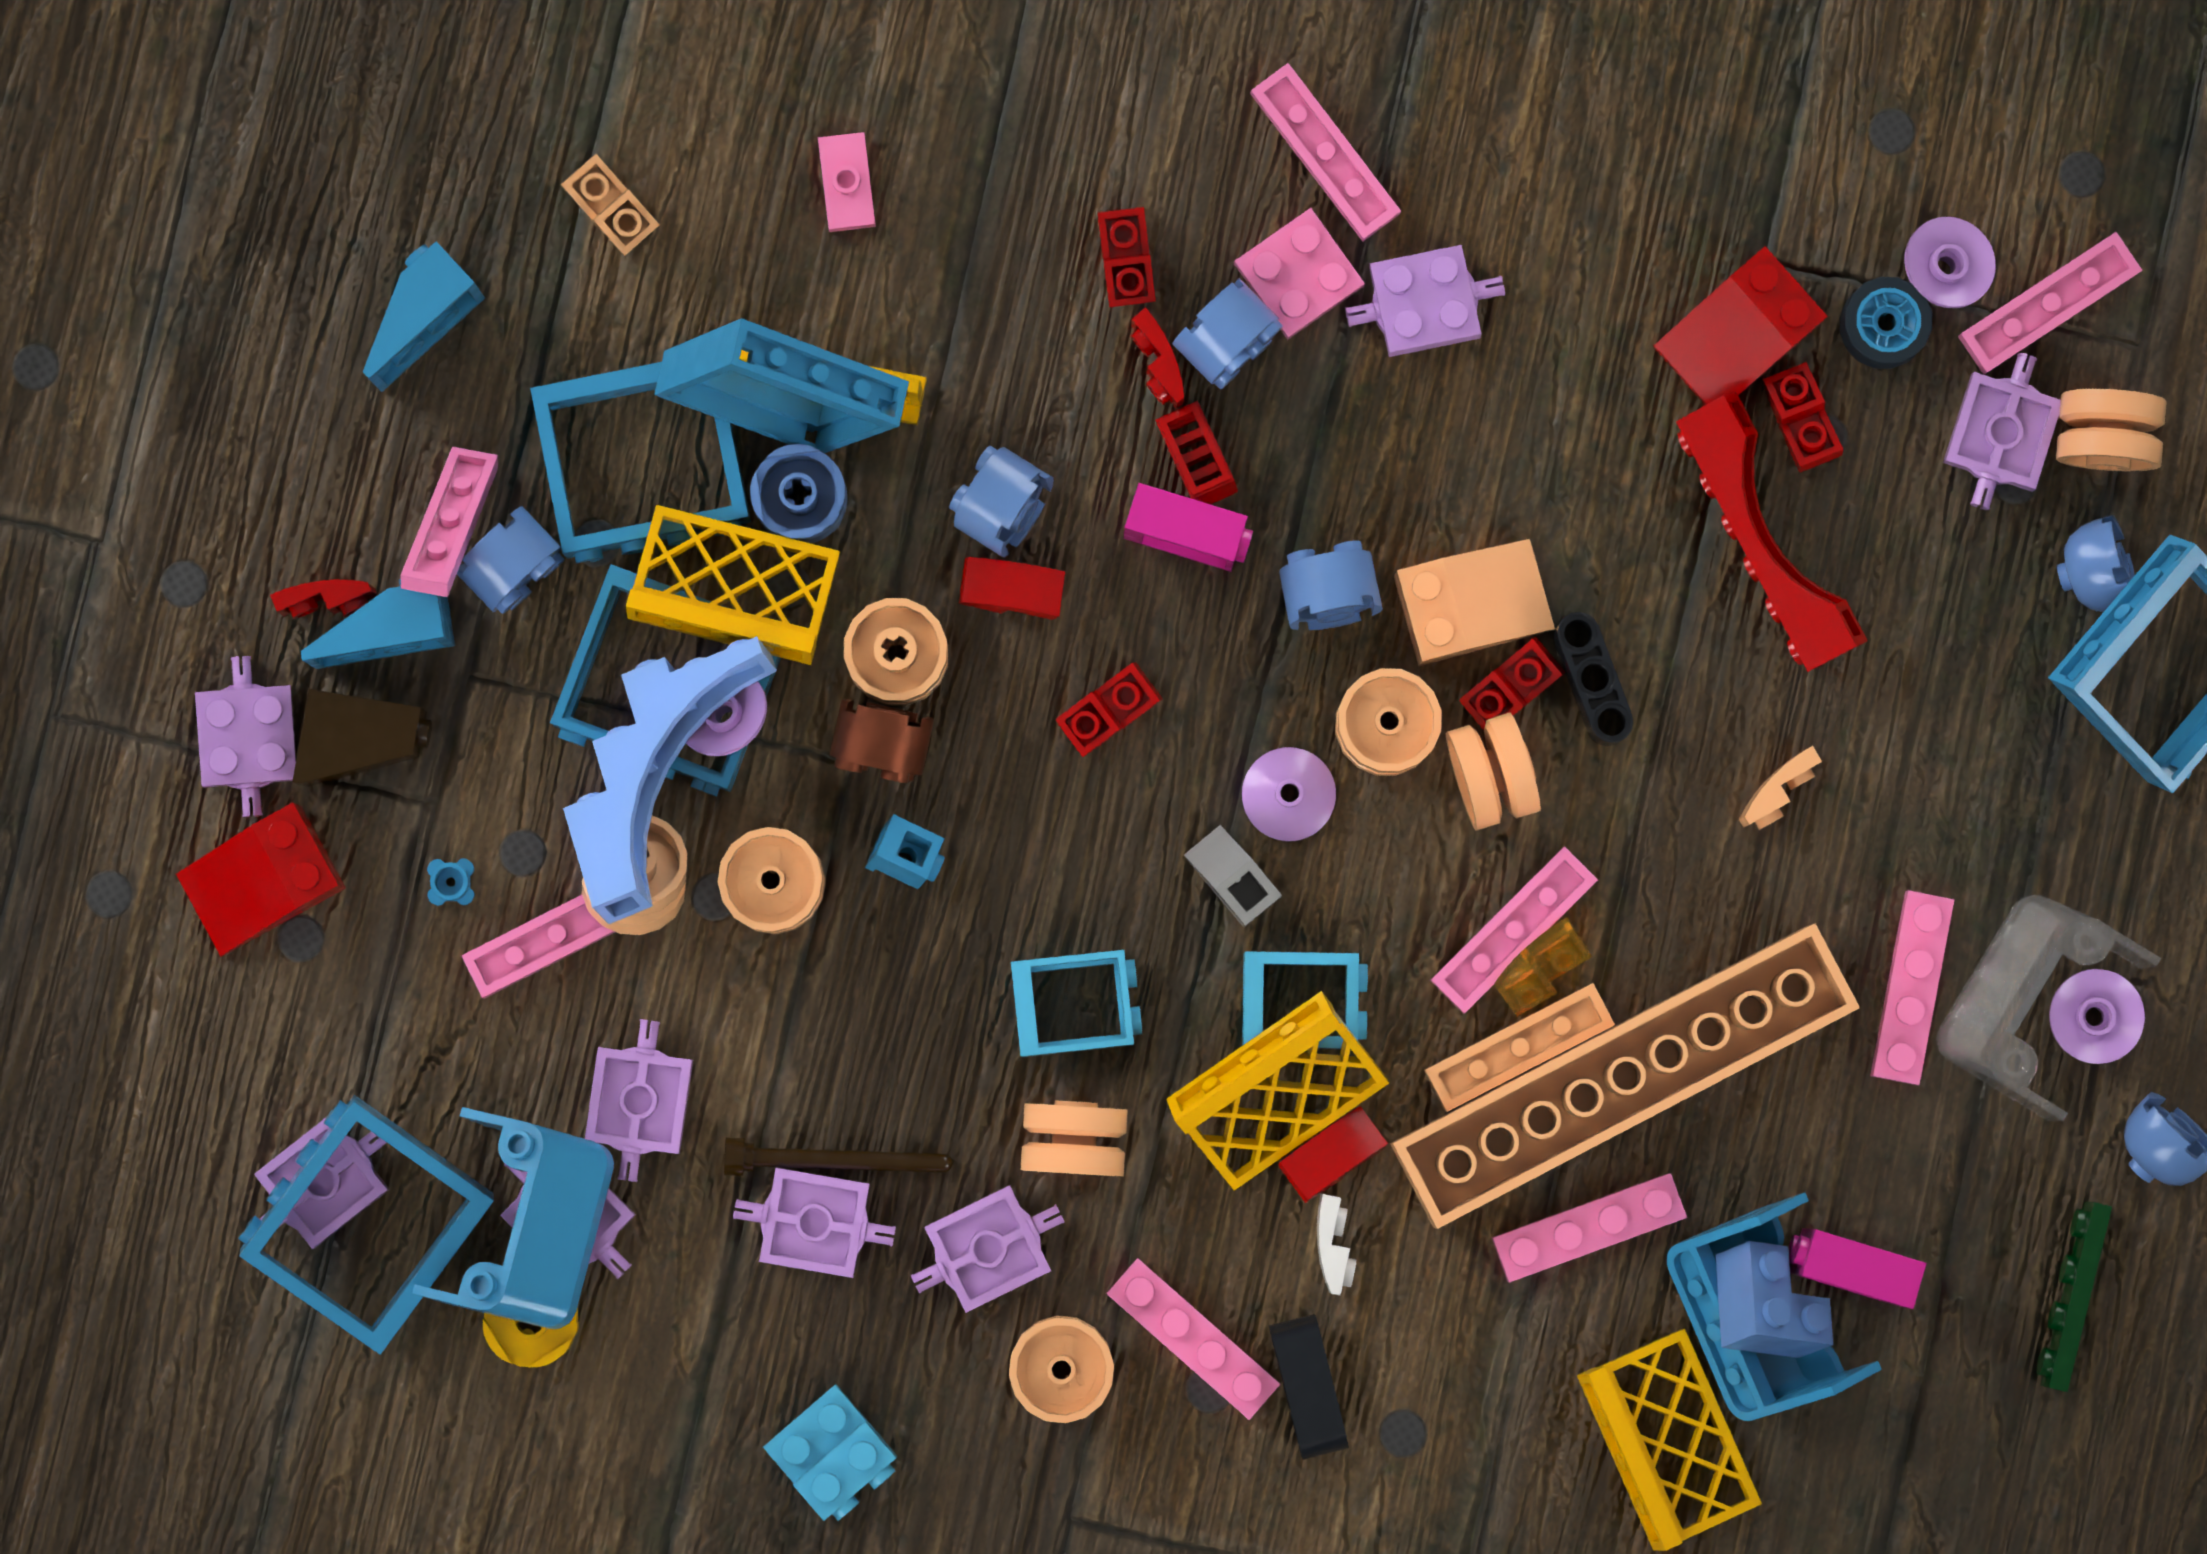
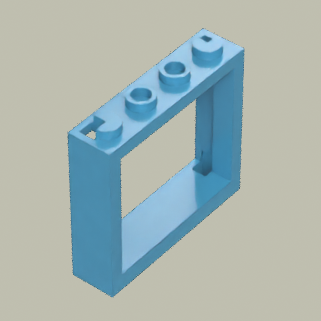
[654,318,909,453]
[530,362,751,564]
[2048,535,2207,793]
[550,564,781,796]
[238,1095,494,1355]

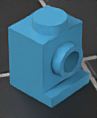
[865,814,945,889]

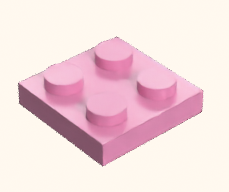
[1234,208,1365,340]

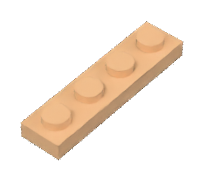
[1424,983,1615,1112]

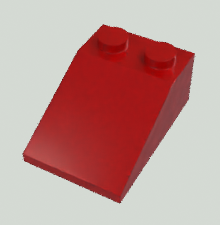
[1653,246,1828,405]
[176,802,346,957]

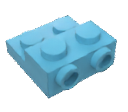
[763,1384,897,1521]

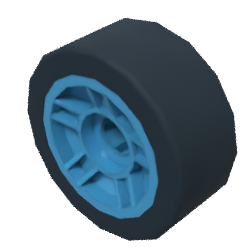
[1840,277,1932,369]

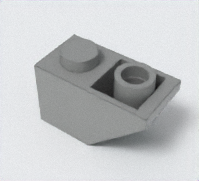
[1184,825,1282,928]

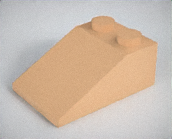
[1394,539,1555,666]

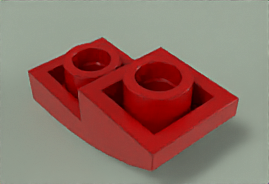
[1097,206,1156,307]
[1130,307,1184,409]
[1763,362,1844,473]
[959,557,1065,620]
[270,579,378,619]
[1459,637,1566,730]
[1055,662,1163,757]
[1278,1106,1388,1203]

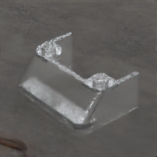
[1937,895,2161,1122]

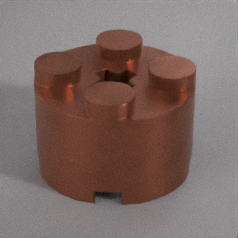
[830,699,934,783]

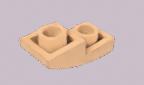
[560,154,660,256]
[1739,746,1822,830]

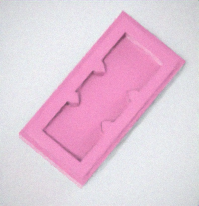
[818,132,876,232]

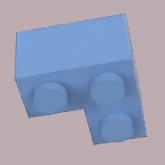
[1715,1241,1833,1358]

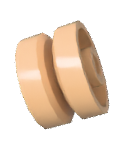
[2056,389,2166,471]
[844,598,948,706]
[1335,668,1442,776]
[1446,713,1541,831]
[582,815,688,935]
[717,827,826,934]
[1021,1100,1127,1177]
[1009,1315,1114,1423]

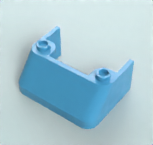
[412,1107,614,1329]
[1667,1192,1882,1421]

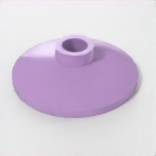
[1904,217,1996,308]
[686,681,767,756]
[1242,747,1336,841]
[2049,969,2145,1064]

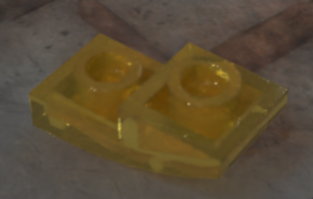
[1494,917,1592,1017]

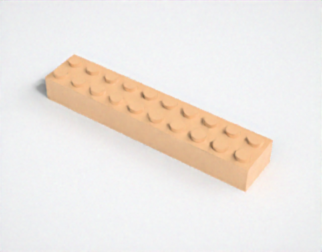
[1390,923,1860,1229]

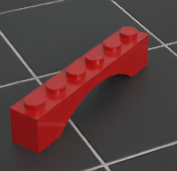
[1676,392,1868,672]

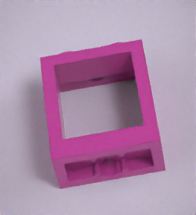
[1124,482,1253,572]
[1788,1228,1927,1309]

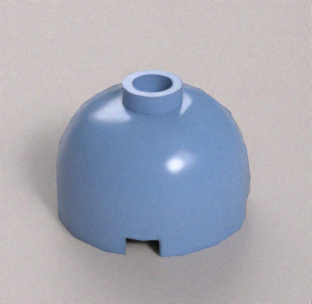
[2057,515,2135,612]
[2124,1092,2207,1186]

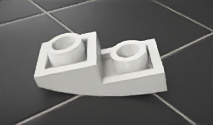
[1317,1194,1357,1296]

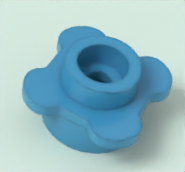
[427,858,475,906]

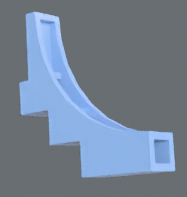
[563,636,777,924]

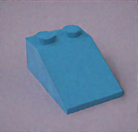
[363,241,485,392]
[301,579,455,669]

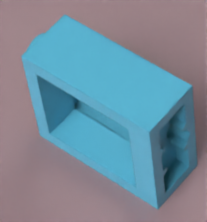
[1011,950,1142,1057]
[1242,951,1368,1049]

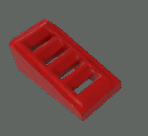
[1155,400,1238,505]

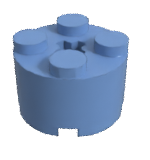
[1172,278,1283,390]
[750,444,848,544]
[949,446,1054,557]
[457,506,565,614]
[1279,541,1383,630]

